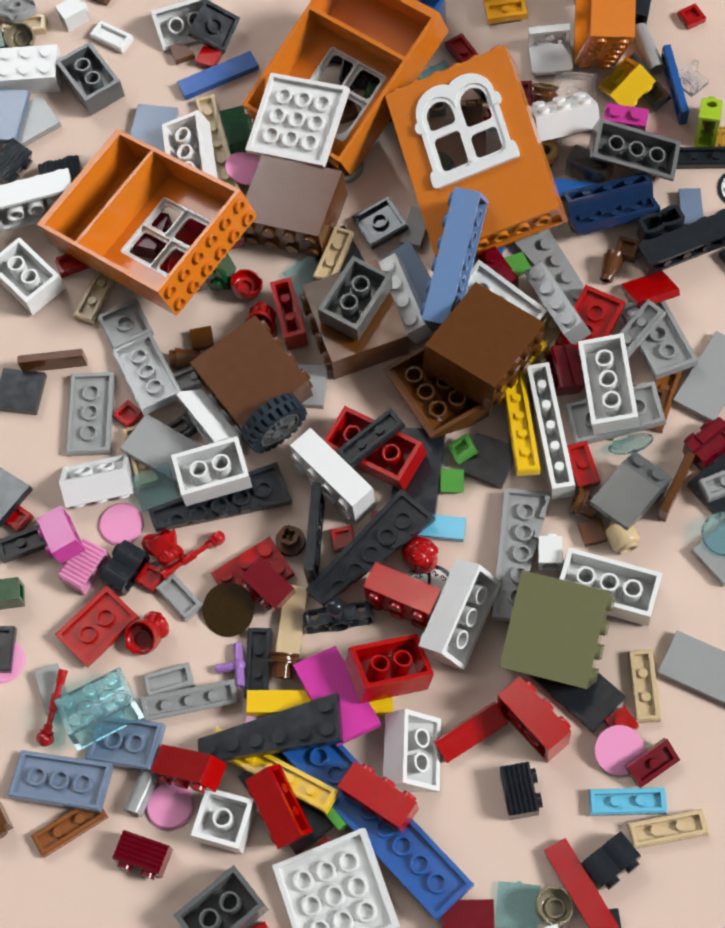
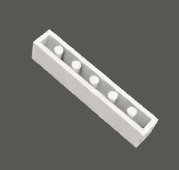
[526,362,575,500]

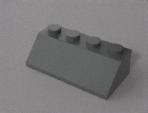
[588,118,681,181]

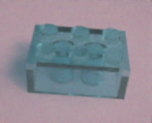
[54,667,144,751]

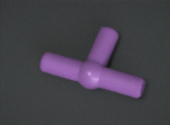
[215,642,246,688]

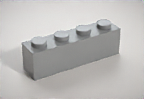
[523,260,591,345]

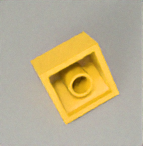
[597,56,656,107]

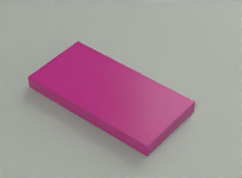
[292,646,381,747]

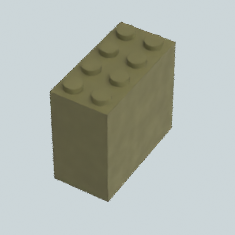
[499,570,616,689]

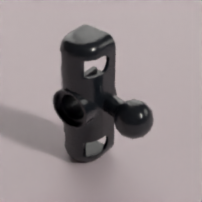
[303,598,374,634]

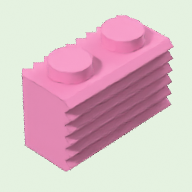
[58,538,111,595]

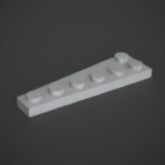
[513,229,585,306]
[492,488,551,622]

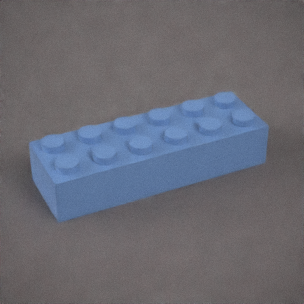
[420,187,489,326]

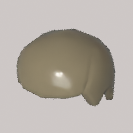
[3,22,36,48]
[534,885,575,926]

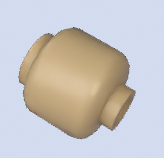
[605,521,641,554]

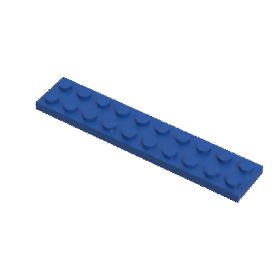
[282,744,474,922]

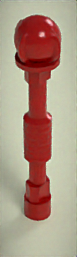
[159,531,225,580]
[36,669,68,747]

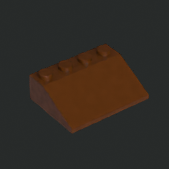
[383,345,489,439]

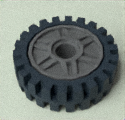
[241,393,307,453]

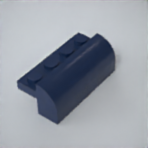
[563,173,661,235]

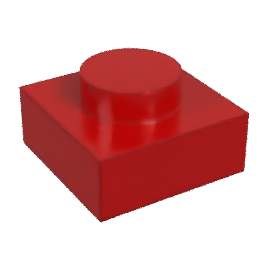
[604,706,639,730]

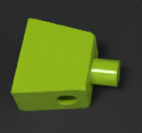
[693,96,723,147]

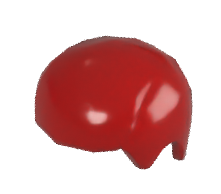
[230,269,263,301]

